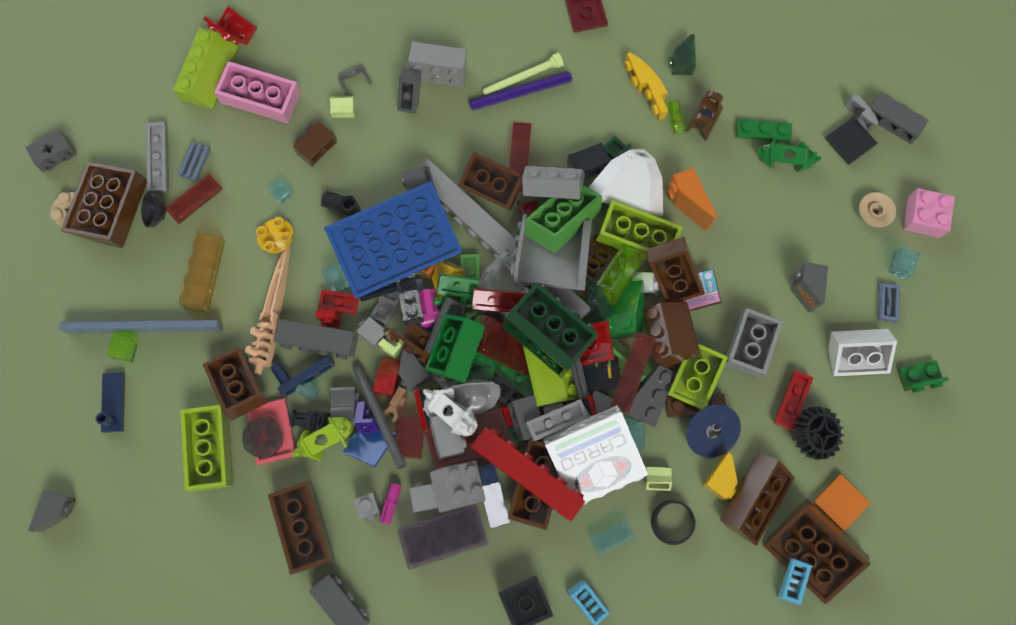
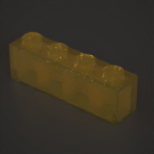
[179,232,225,313]

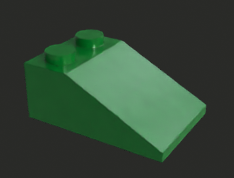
[599,280,644,339]

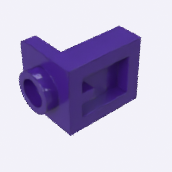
[354,402,379,434]

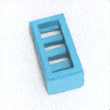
[778,558,812,606]
[566,579,610,625]

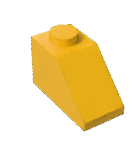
[702,452,738,500]

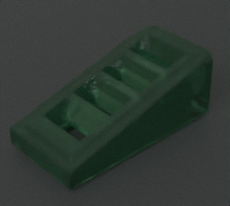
[586,279,613,321]

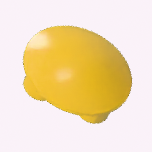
[256,217,294,254]

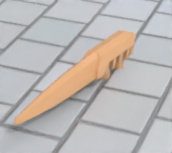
[245,245,290,375]

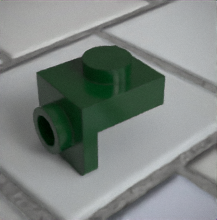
[604,135,632,160]

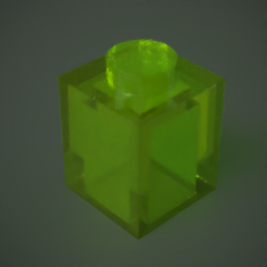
[107,331,139,363]

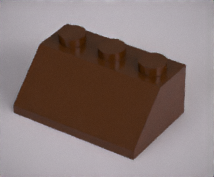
[643,302,701,368]

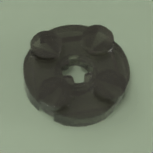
[242,417,284,458]

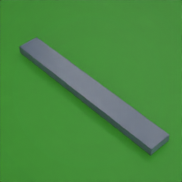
[59,320,223,334]

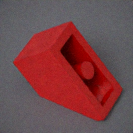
[373,357,401,398]

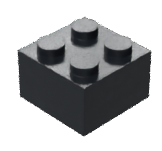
[498,575,554,625]

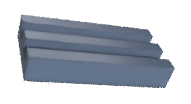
[178,142,211,182]
[877,283,900,323]

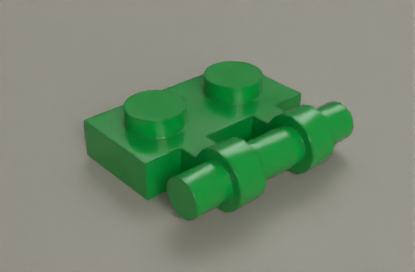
[433,273,479,309]

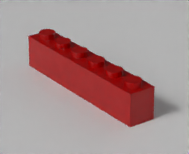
[471,427,586,522]

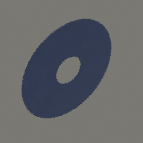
[686,405,741,458]

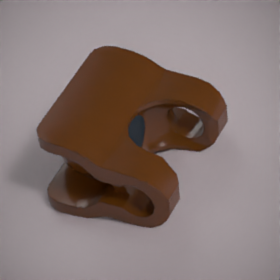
[685,90,723,141]

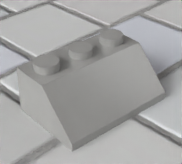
[522,166,585,199]

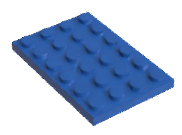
[324,181,463,299]

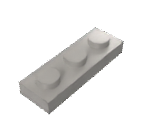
[525,399,589,442]

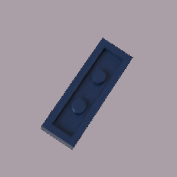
[270,356,335,398]
[95,372,125,433]

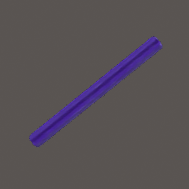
[469,72,572,110]

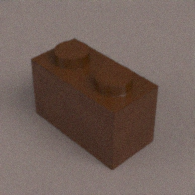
[293,121,337,167]

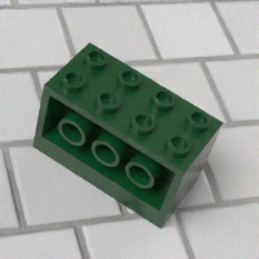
[501,282,598,378]

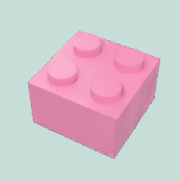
[903,188,955,238]

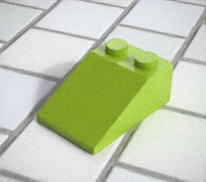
[668,344,728,409]

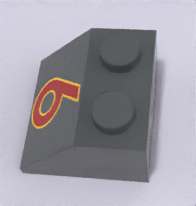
[789,262,828,312]

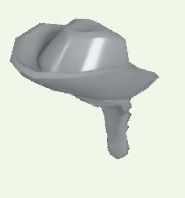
[431,373,501,416]

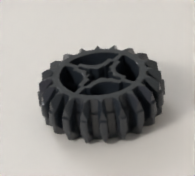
[791,406,845,460]

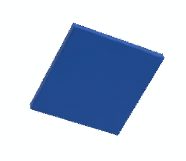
[343,429,397,467]

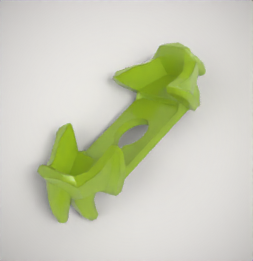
[292,417,353,461]

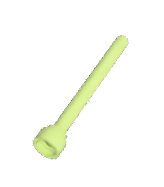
[483,53,564,95]

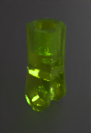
[668,100,686,134]

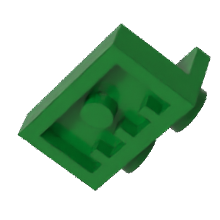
[897,360,949,393]

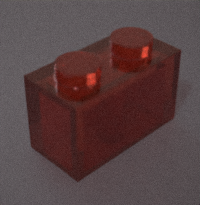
[396,416,425,460]

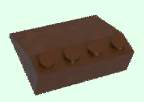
[61,162,147,248]
[763,499,870,605]

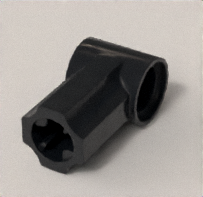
[321,191,360,217]

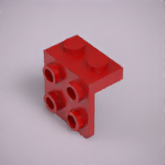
[203,6,258,45]

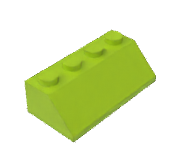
[173,27,239,110]
[523,327,578,407]

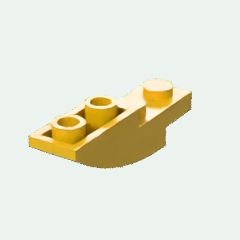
[624,52,668,121]

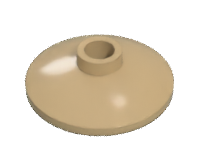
[859,192,896,228]

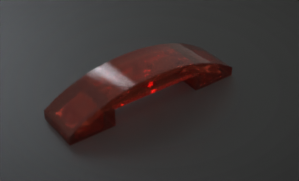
[509,122,531,192]

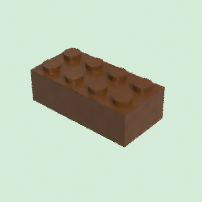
[268,481,335,575]

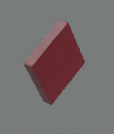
[565,0,608,33]

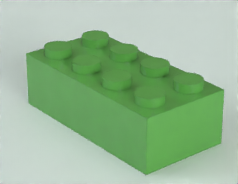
[525,185,602,254]

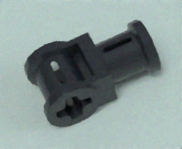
[290,409,330,432]

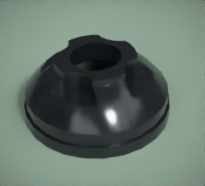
[141,193,166,227]

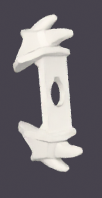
[423,387,478,436]

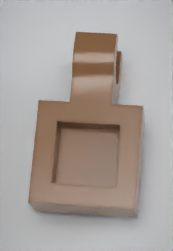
[384,387,408,423]

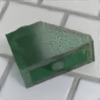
[668,34,696,75]

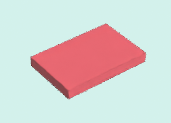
[247,398,296,465]

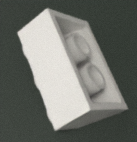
[828,329,897,376]

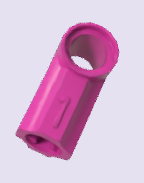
[419,289,440,329]

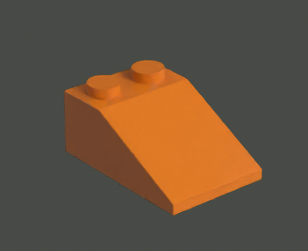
[666,167,717,231]

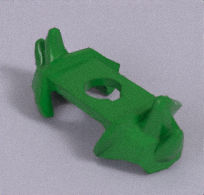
[757,138,822,172]

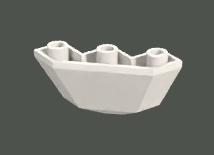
[588,149,663,217]

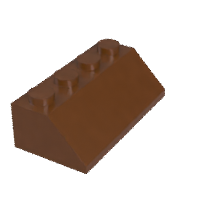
[507,439,560,531]
[720,452,795,546]

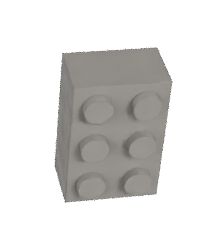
[408,42,467,87]
[725,308,783,379]

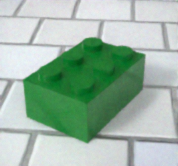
[425,314,485,383]

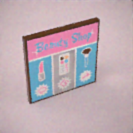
[682,269,722,311]

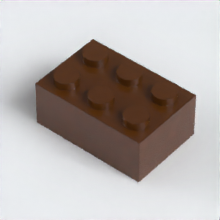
[458,151,523,211]
[647,237,705,302]
[203,346,268,421]

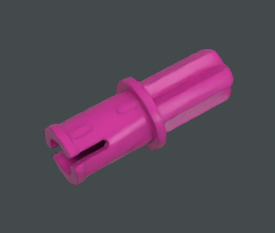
[379,483,402,525]

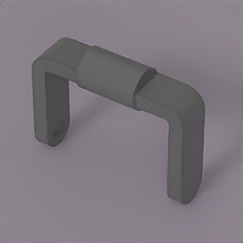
[338,66,372,95]

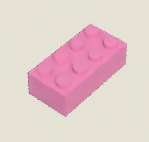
[214,61,301,124]

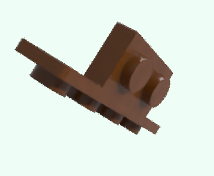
[383,322,430,365]

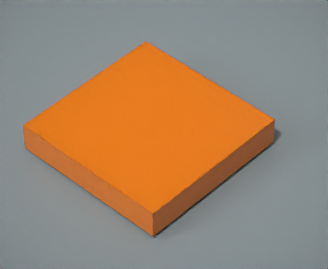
[813,474,871,531]

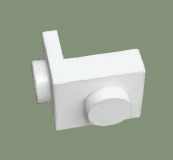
[632,272,661,296]

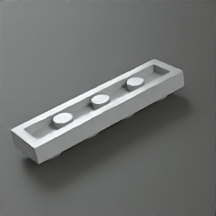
[146,121,168,194]

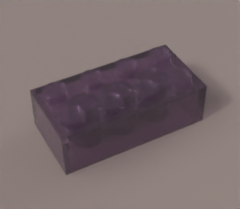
[397,504,488,570]

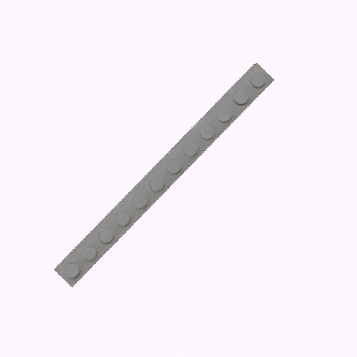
[420,158,592,321]

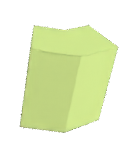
[330,96,355,118]
[645,467,672,491]

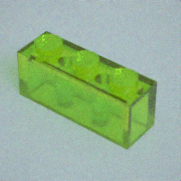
[595,244,641,305]

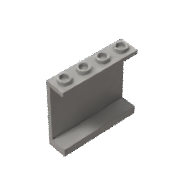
[510,214,591,291]

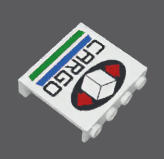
[543,406,648,505]

